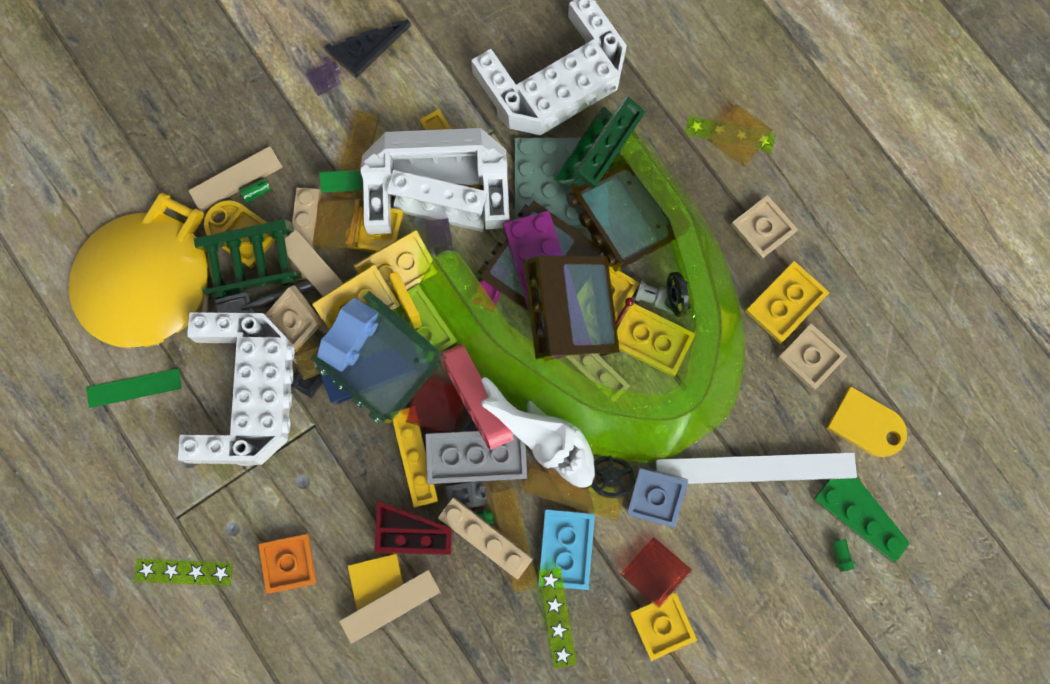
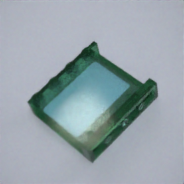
[311,291,447,425]

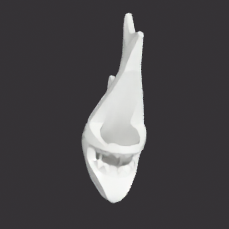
[481,377,595,487]

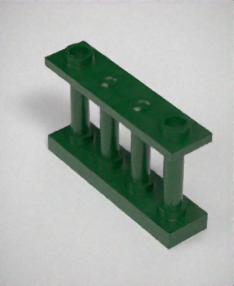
[554,96,646,191]
[194,219,302,299]

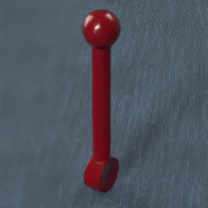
[616,297,634,327]

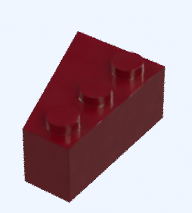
[374,501,454,555]

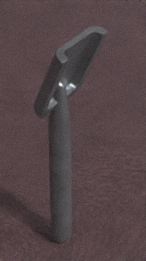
[215,280,315,313]

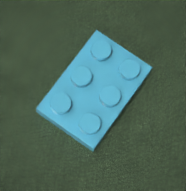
[539,510,595,590]

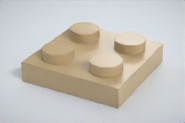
[731,195,798,260]
[265,286,324,352]
[777,324,847,391]

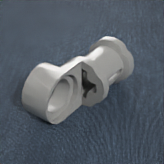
[635,280,674,315]

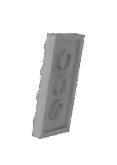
[426,431,527,484]

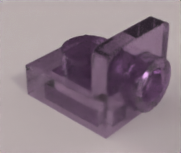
[305,56,342,96]

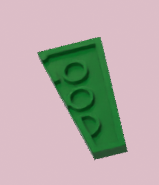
[813,478,910,563]

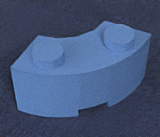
[317,298,379,372]

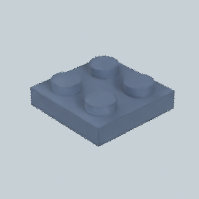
[627,466,688,528]

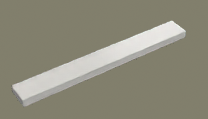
[656,453,857,484]

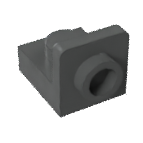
[446,481,487,508]

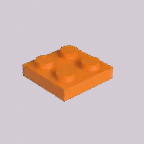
[258,534,318,594]

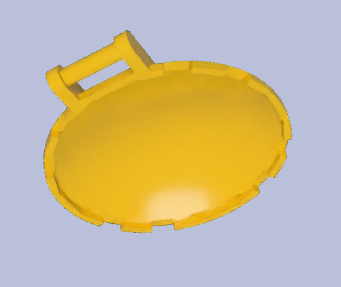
[68,193,209,348]

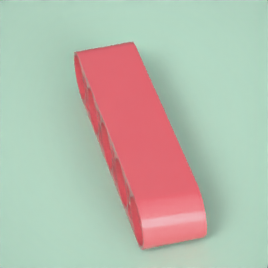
[439,344,513,450]

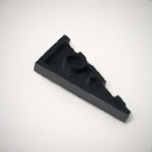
[324,19,411,78]

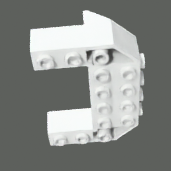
[471,0,627,135]
[361,128,509,234]
[178,312,295,466]

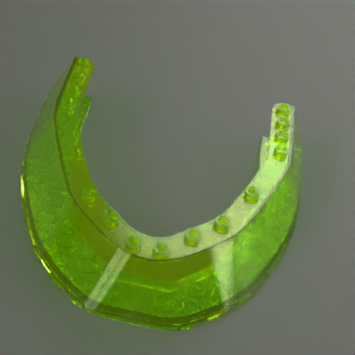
[419,130,745,463]

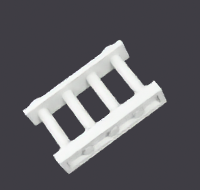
[387,170,487,232]

